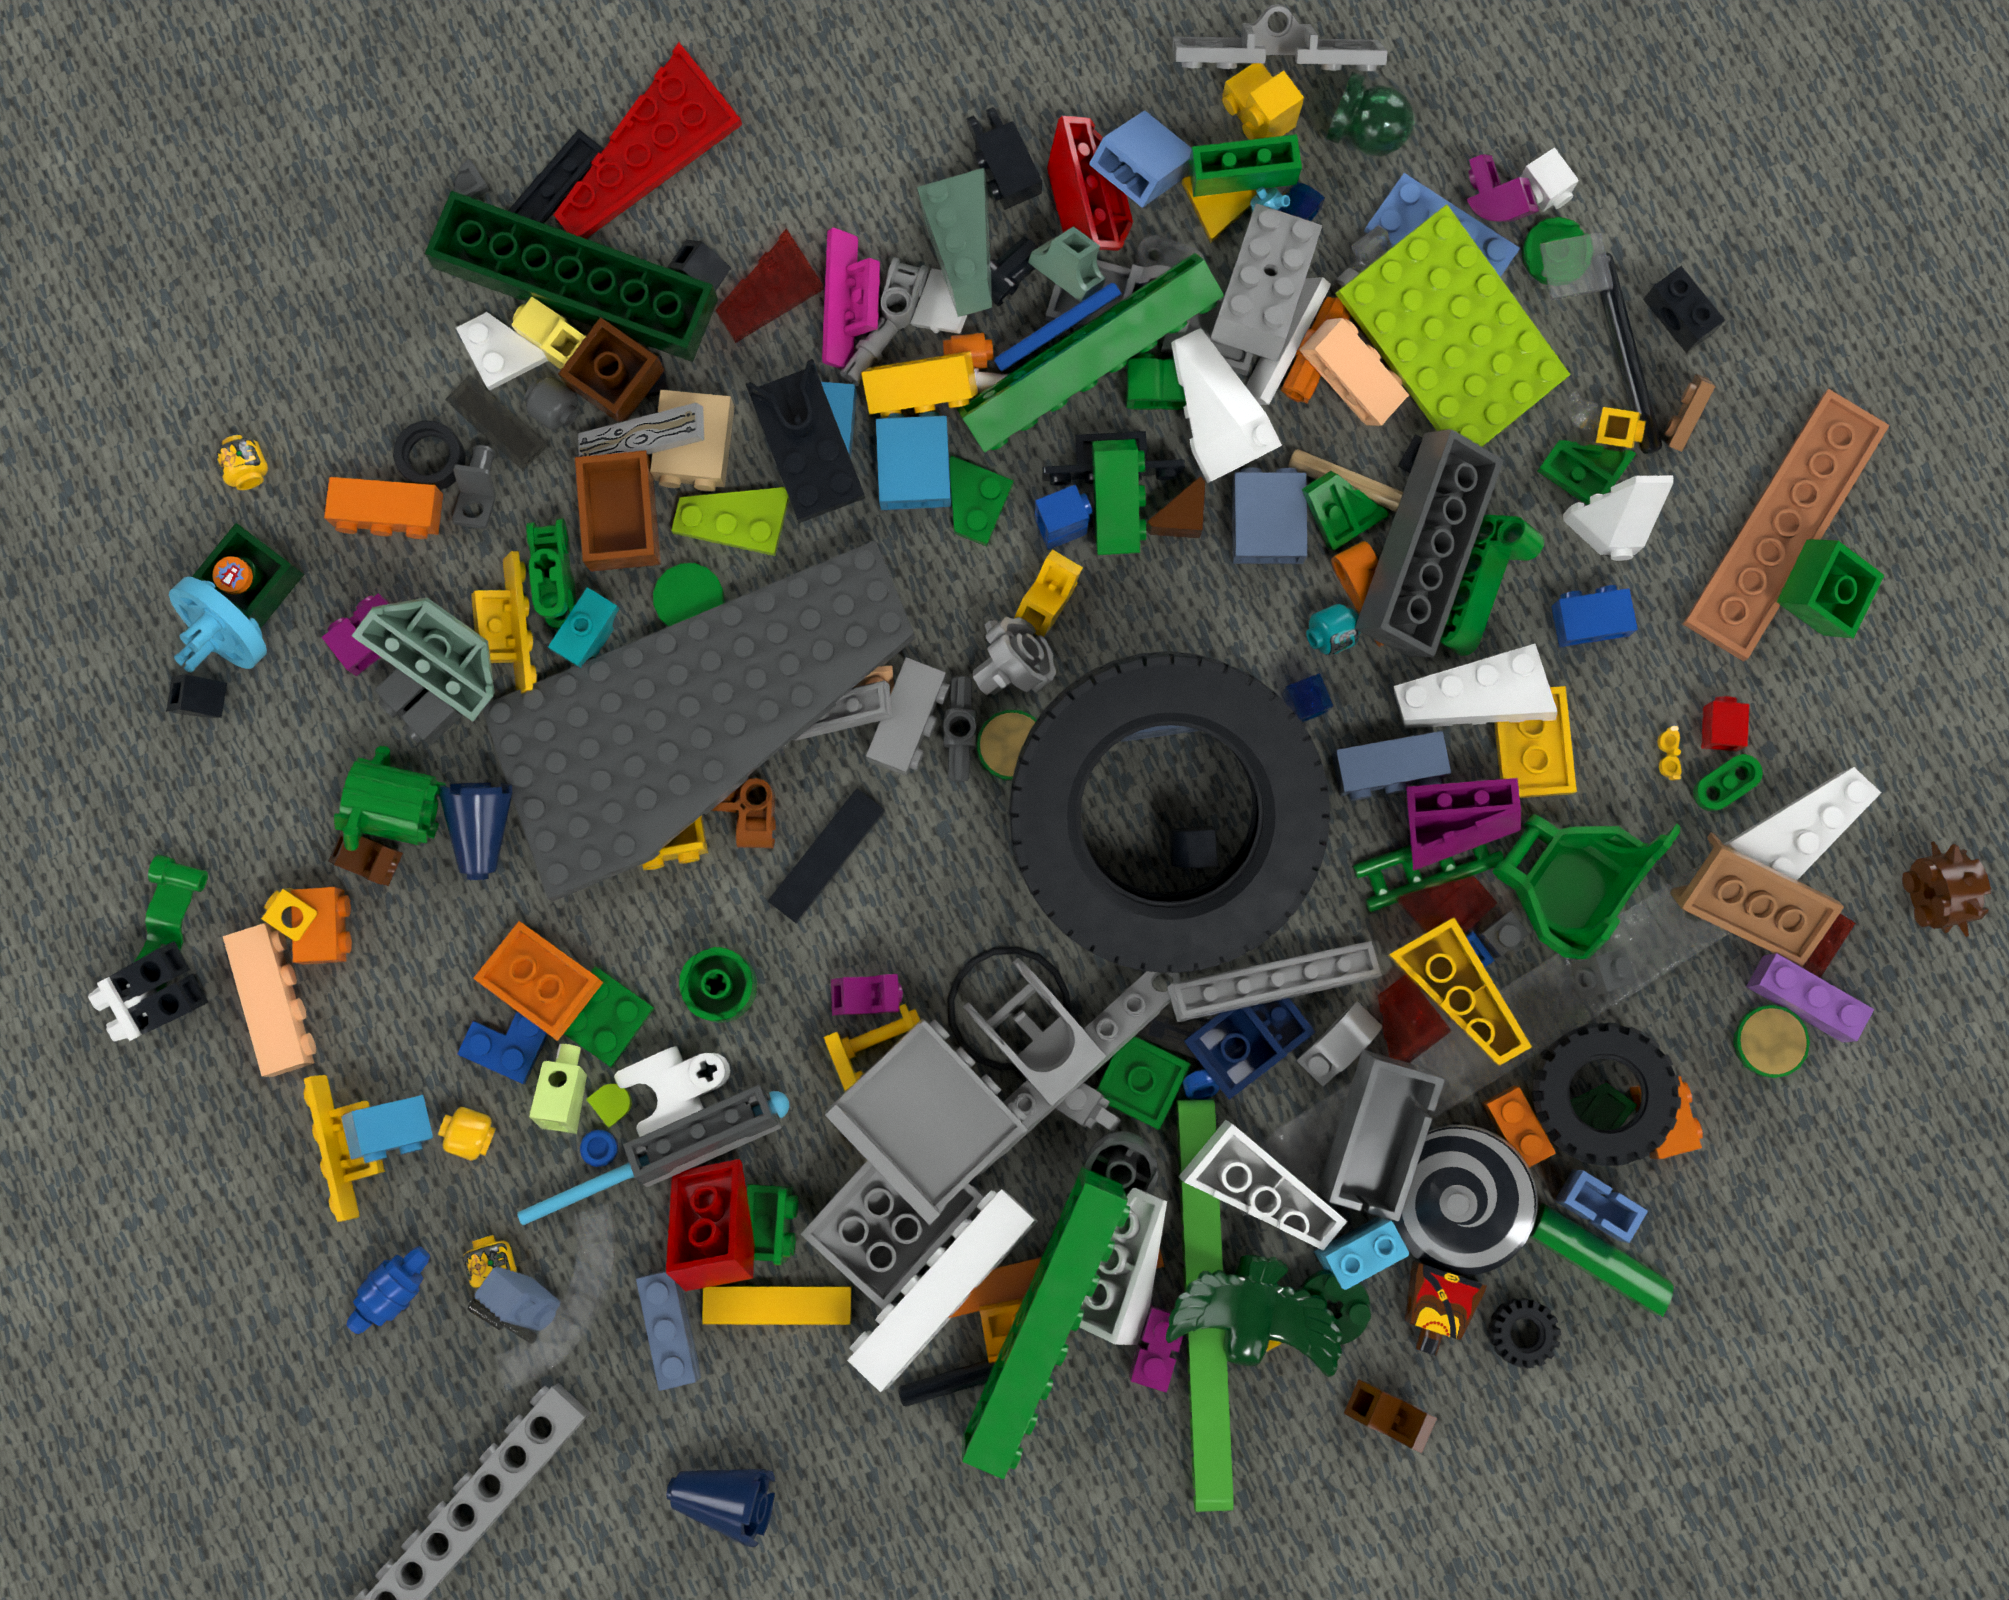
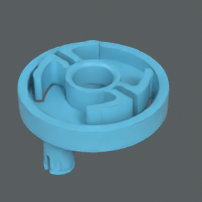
[169,577,267,673]

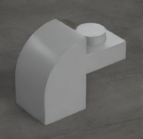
[1297,1001,1383,1086]

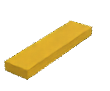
[702,1286,852,1325]

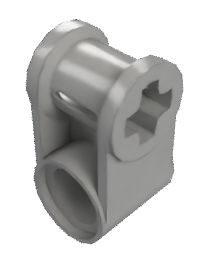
[881,257,928,329]

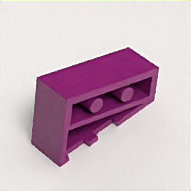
[1406,778,1521,871]

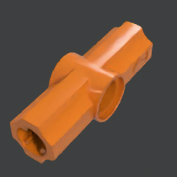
[1281,297,1351,403]

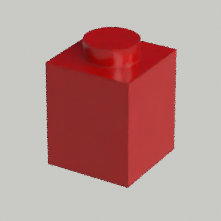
[1701,696,1749,752]

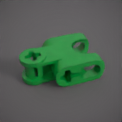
[526,518,577,630]

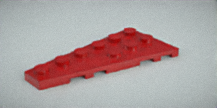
[553,42,742,239]

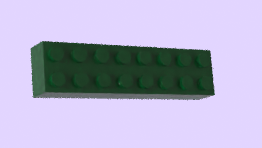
[424,191,718,362]

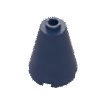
[439,782,513,880]
[666,1469,775,1547]

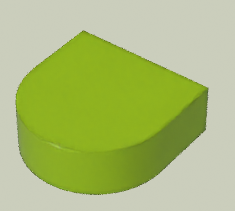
[586,1084,632,1128]

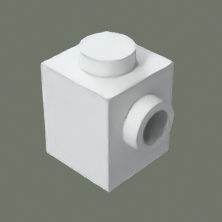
[1520,147,1579,212]

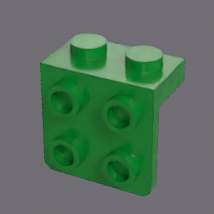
[747,1184,799,1265]

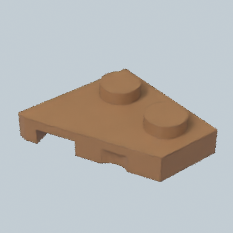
[1664,373,1715,452]

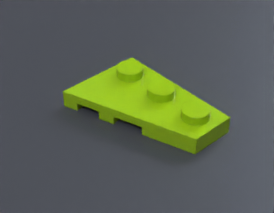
[671,487,789,556]

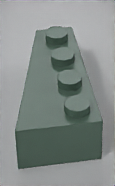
[917,168,992,317]

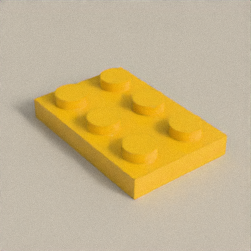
[1494,686,1577,798]

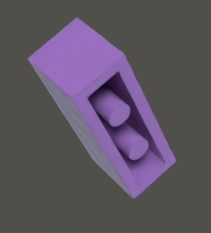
[1746,953,1874,1043]

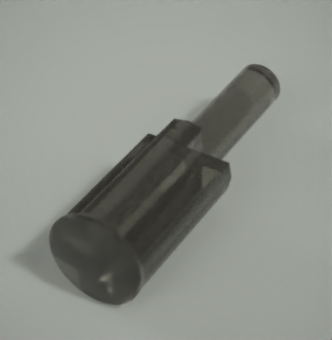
[467,1296,537,1344]

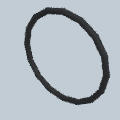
[947,947,1071,1071]

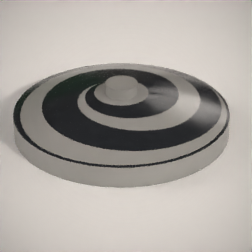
[1389,1125,1538,1275]

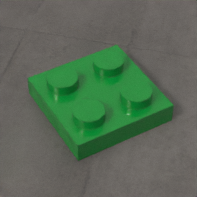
[564,966,655,1068]
[1096,1036,1191,1130]

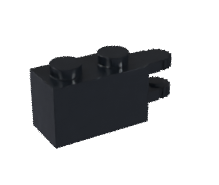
[966,107,1042,210]

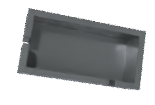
[1318,1050,1445,1221]

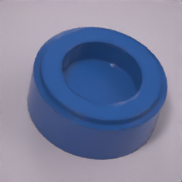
[1182,1069,1220,1100]
[580,1130,618,1167]

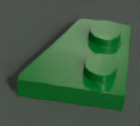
[1537,440,1636,505]
[1302,471,1389,551]

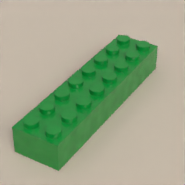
[962,1167,1130,1480]

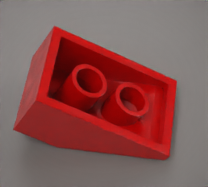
[666,1159,755,1291]

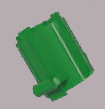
[334,746,446,851]

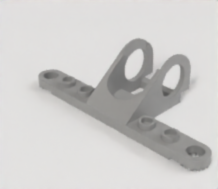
[963,957,1182,1176]

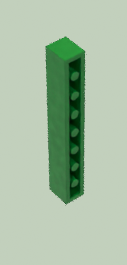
[957,253,1224,453]

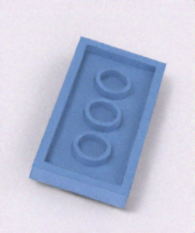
[1364,173,1520,277]

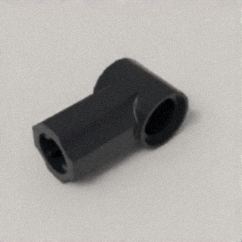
[990,236,1039,306]

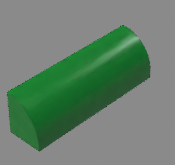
[1529,1203,1674,1317]

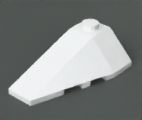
[1171,328,1282,483]
[1563,475,1673,561]

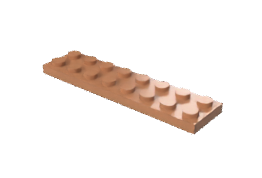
[1682,389,1890,662]

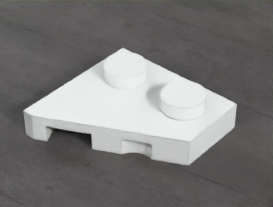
[456,312,548,391]

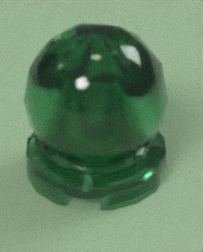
[1326,71,1415,157]

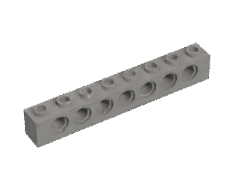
[354,1383,591,1600]

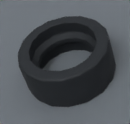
[393,420,466,490]

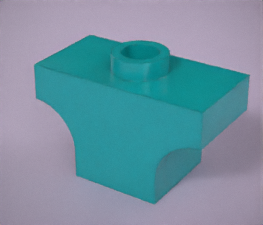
[548,587,619,668]

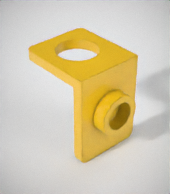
[261,888,318,941]

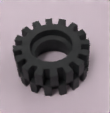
[1488,1298,1561,1369]

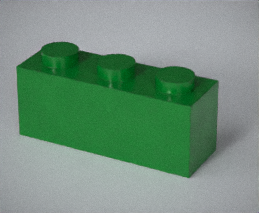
[1189,134,1302,197]
[1092,439,1146,555]

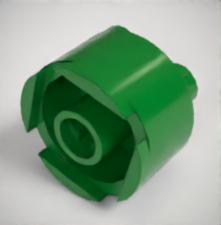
[679,947,757,1023]

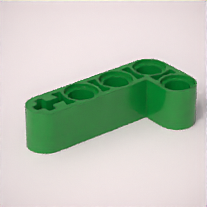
[1440,514,1544,656]

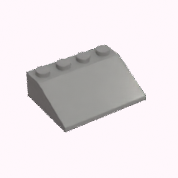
[801,1160,984,1310]

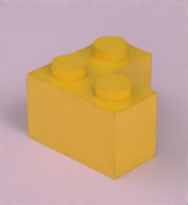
[1222,63,1304,140]

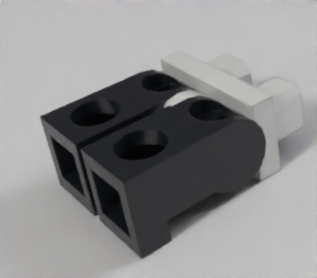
[88,941,209,1041]

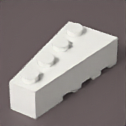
[1394,644,1558,728]
[1723,767,1881,880]
[1178,1120,1347,1250]

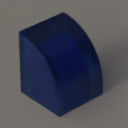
[1278,182,1325,221]

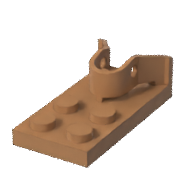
[1670,832,1844,967]

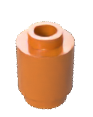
[943,333,994,369]

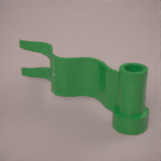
[134,854,208,992]

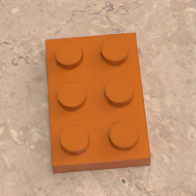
[473,921,603,1041]

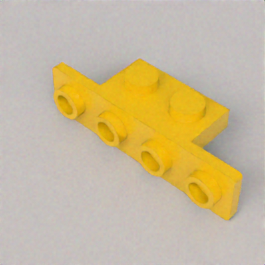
[471,551,537,694]
[303,1075,385,1222]

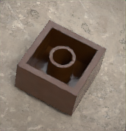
[558,317,665,423]

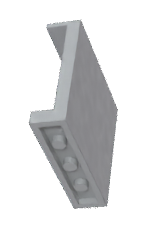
[825,1018,1028,1225]

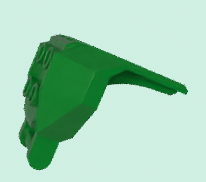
[1492,814,1680,960]

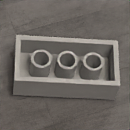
[1210,203,1323,362]

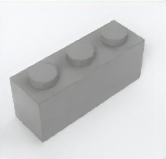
[866,657,951,777]

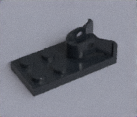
[746,359,865,523]

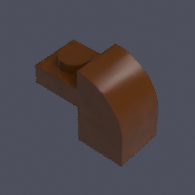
[328,831,403,887]
[1344,1379,1437,1453]

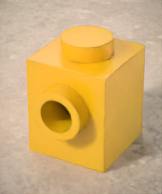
[1596,407,1646,448]

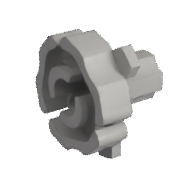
[973,617,1056,695]

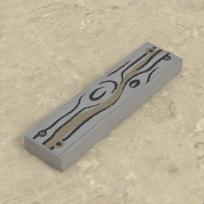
[578,403,704,457]

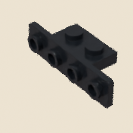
[1042,431,1185,486]

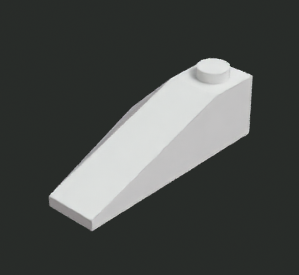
[1079,1188,1167,1345]

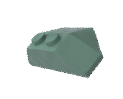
[352,597,495,721]

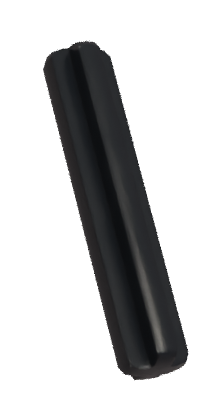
[898,1360,995,1407]

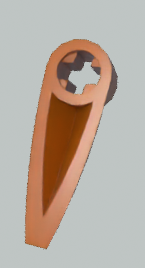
[1331,541,1384,647]

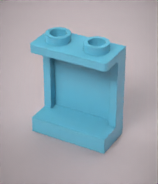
[1314,1217,1409,1290]

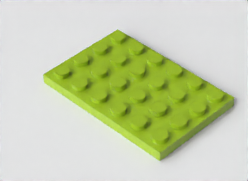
[1335,204,1571,447]

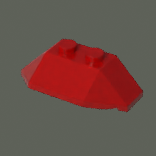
[1047,116,1133,251]

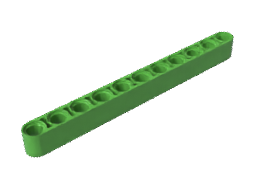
[1176,1099,1233,1512]

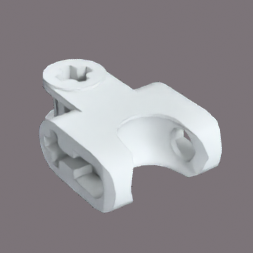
[614,1046,730,1137]

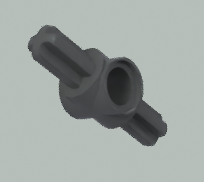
[943,676,977,782]

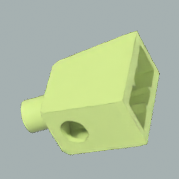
[529,1044,587,1134]

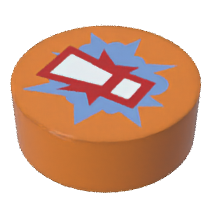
[213,556,253,595]

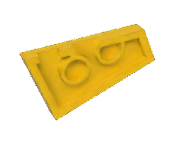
[1182,176,1267,243]

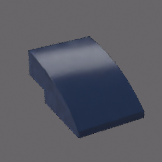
[1184,998,1315,1100]

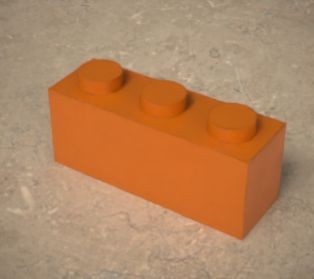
[324,477,443,539]

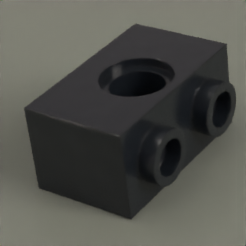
[1643,265,1725,353]

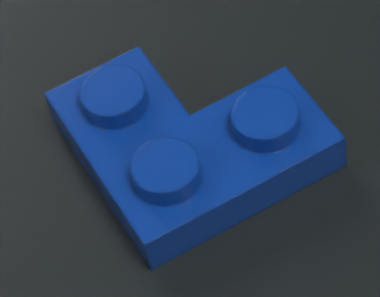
[457,1012,548,1084]

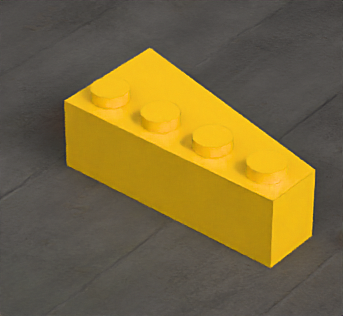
[1388,917,1532,1066]

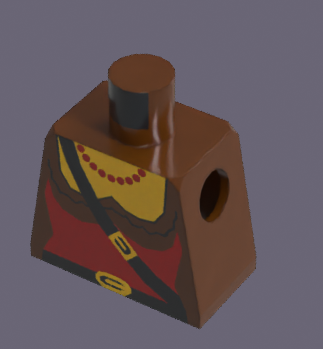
[1405,1261,1487,1356]

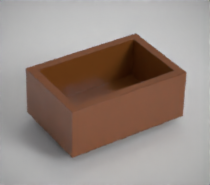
[575,450,661,572]

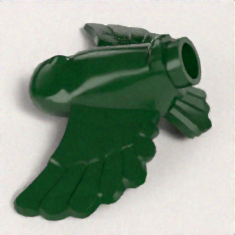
[1166,1255,1342,1377]

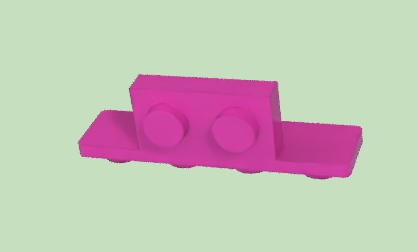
[822,228,880,369]

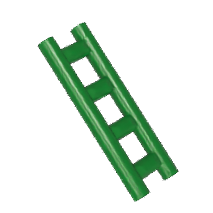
[1352,844,1504,913]

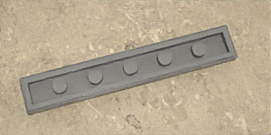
[1167,941,1382,1022]

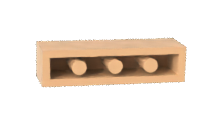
[223,923,316,1077]

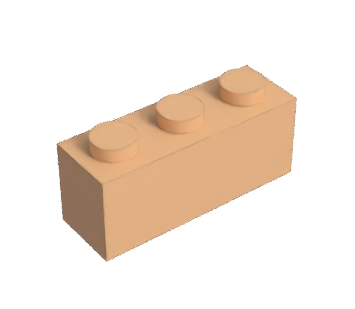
[1299,318,1409,426]

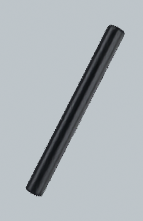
[1592,253,1662,454]

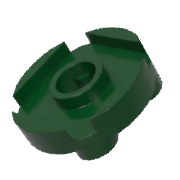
[1300,1270,1371,1344]

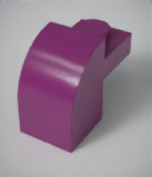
[1467,154,1539,222]
[831,974,903,1016]

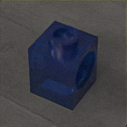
[1282,673,1333,723]

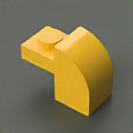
[1014,549,1083,637]

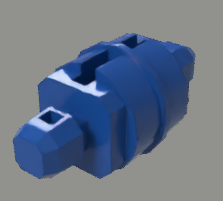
[346,1246,430,1334]

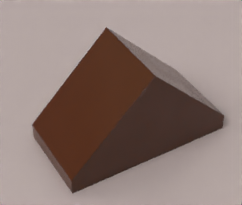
[1146,476,1205,538]

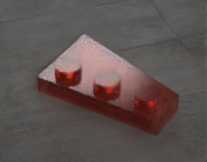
[715,228,824,343]

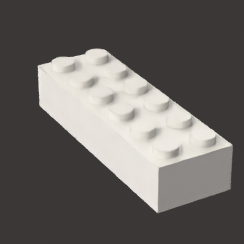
[847,1189,1038,1392]

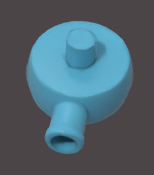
[1250,187,1290,211]

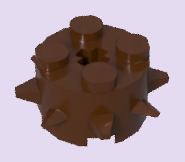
[1902,841,1991,937]

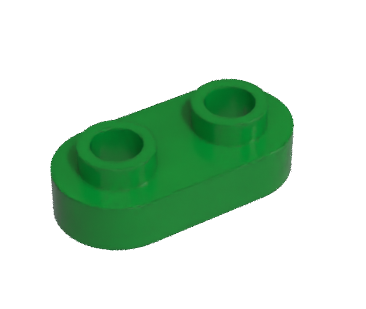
[1693,754,1763,812]

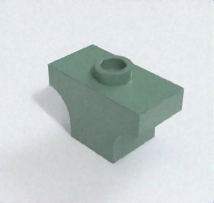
[1028,226,1106,302]

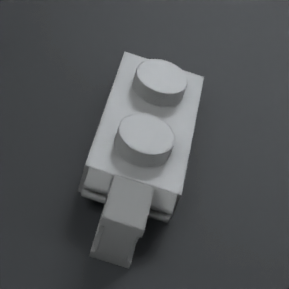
[1056,1082,1122,1132]

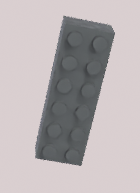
[1355,429,1504,657]

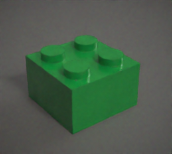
[1777,539,1884,639]

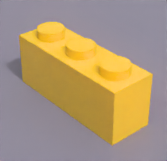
[861,351,978,418]

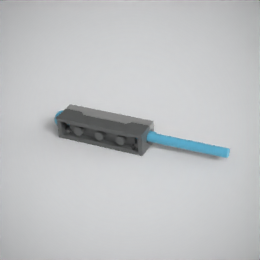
[517,1084,789,1225]

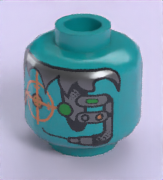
[1306,604,1361,656]

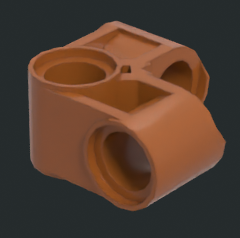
[711,778,776,849]

